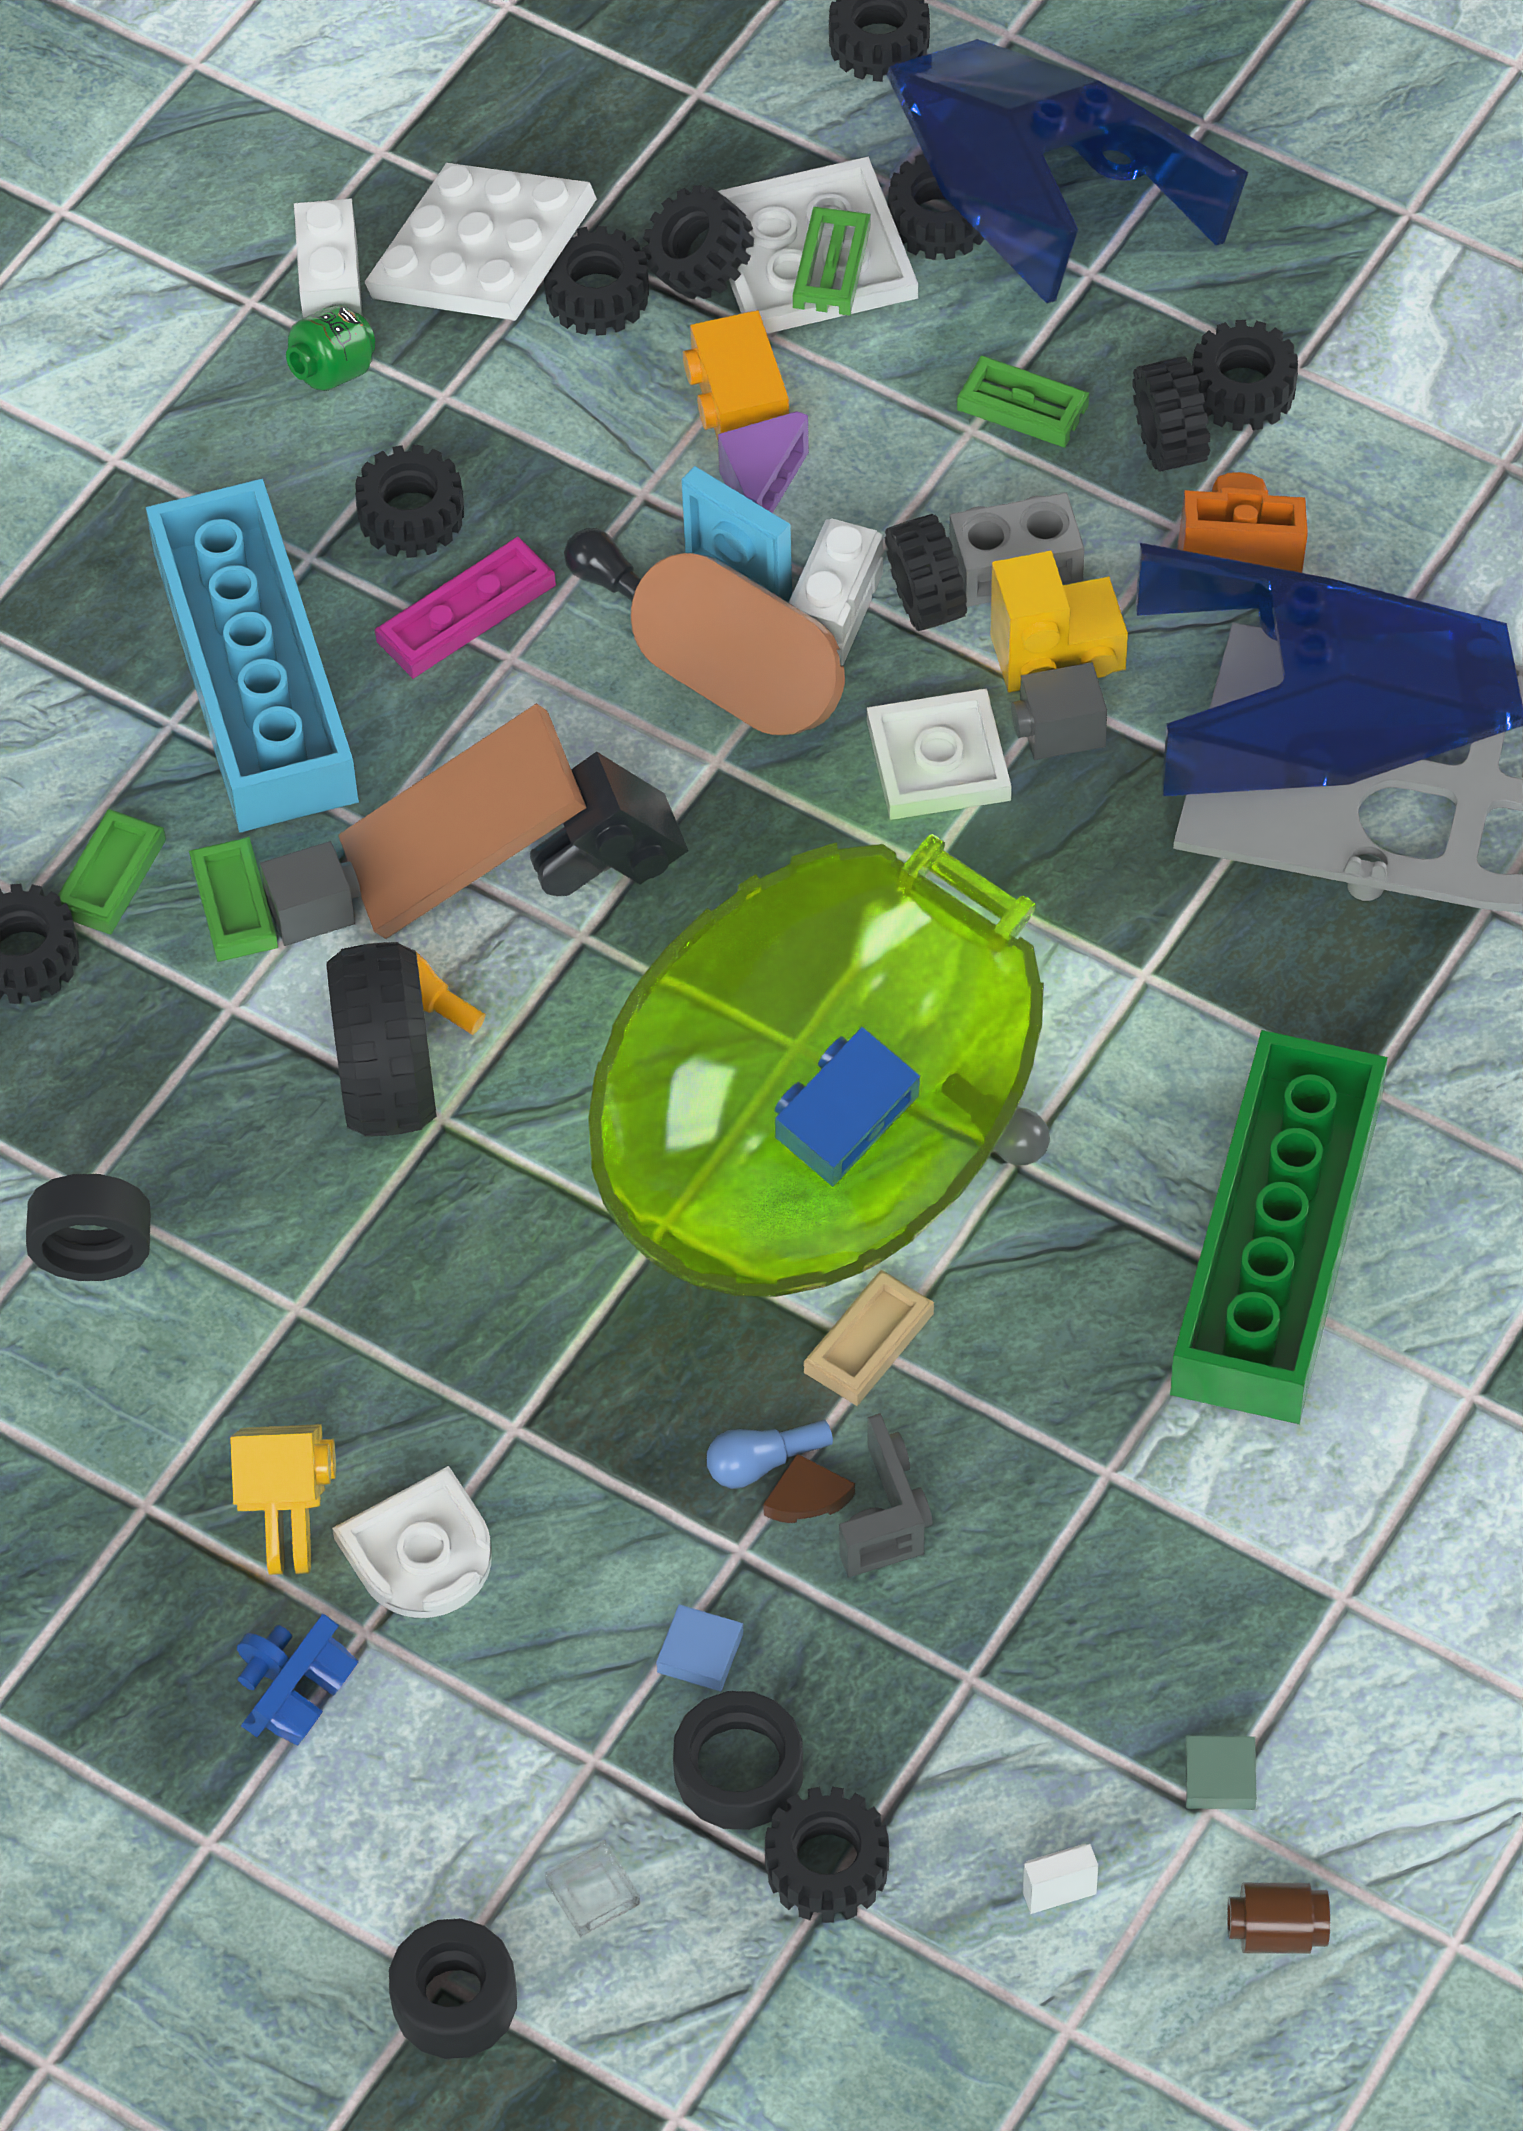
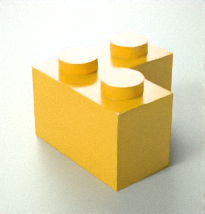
[990,550,1128,693]

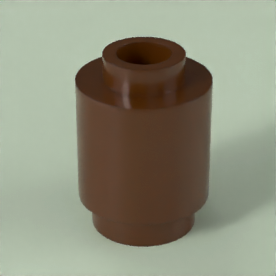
[1227,1882,1330,1954]

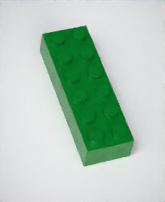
[1170,1030,1388,1425]

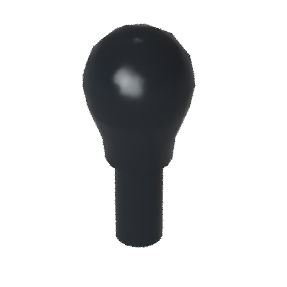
[564,528,641,602]

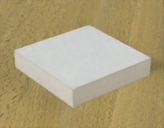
[867,688,1011,820]

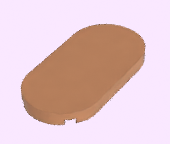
[631,553,845,735]

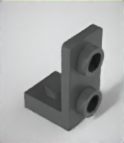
[839,1413,933,1578]

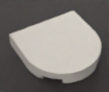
[332,1466,492,1618]

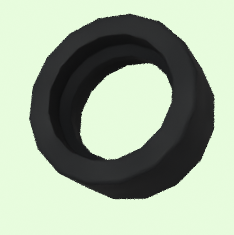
[26,1174,151,1281]
[673,1691,803,1830]

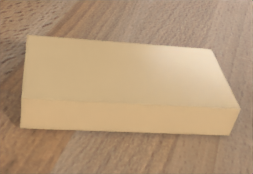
[804,1270,934,1406]

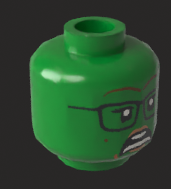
[286,305,375,391]

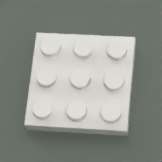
[718,156,918,334]
[365,163,597,320]

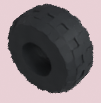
[326,942,437,1137]

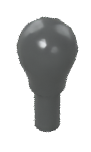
[945,1075,1050,1166]

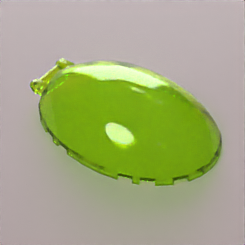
[588,834,1044,1297]

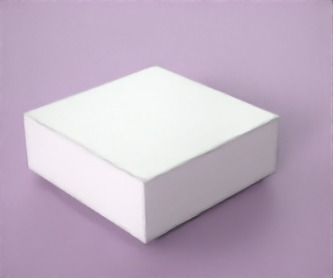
[1023,1843,1098,1914]

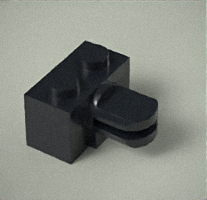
[530,751,689,896]

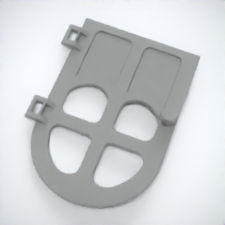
[1173,620,1523,912]

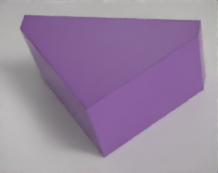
[718,411,809,513]

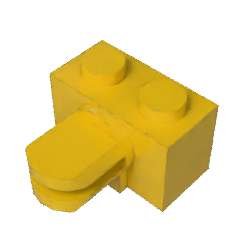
[230,1424,336,1575]

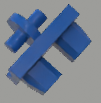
[237,1614,359,1746]

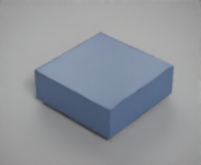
[656,1604,743,1692]

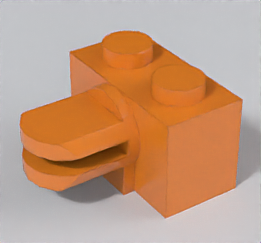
[1177,472,1308,593]

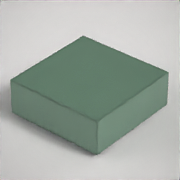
[1185,1735,1257,1810]

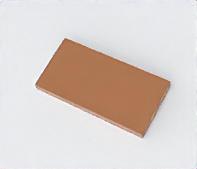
[338,703,587,939]

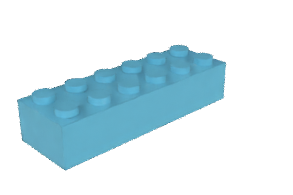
[146,478,359,833]

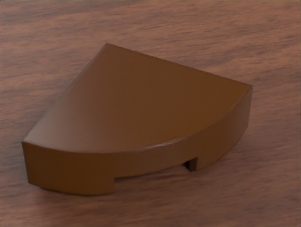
[763,1454,855,1523]

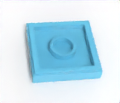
[681,466,792,602]

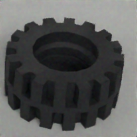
[829,0,930,82]
[888,151,992,260]
[642,185,754,300]
[544,226,649,336]
[1192,320,1298,431]
[355,445,464,558]
[884,514,967,631]
[0,884,79,1004]
[765,1786,889,1923]

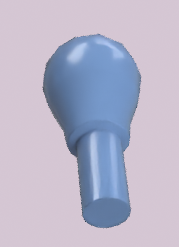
[707,1420,833,1489]

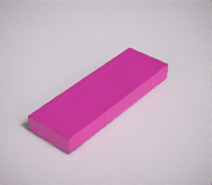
[375,536,556,679]

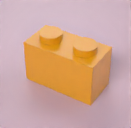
[683,310,789,440]

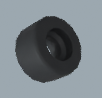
[389,1918,517,2059]

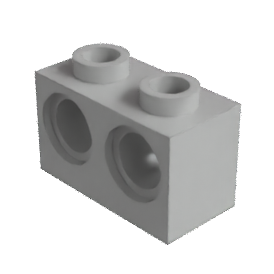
[949,492,1084,607]

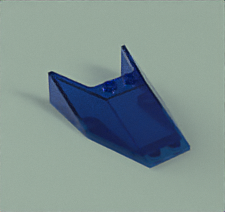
[887,39,1249,304]
[1135,543,1523,796]

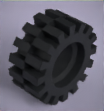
[1132,356,1210,472]

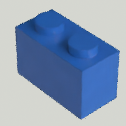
[774,1027,920,1187]

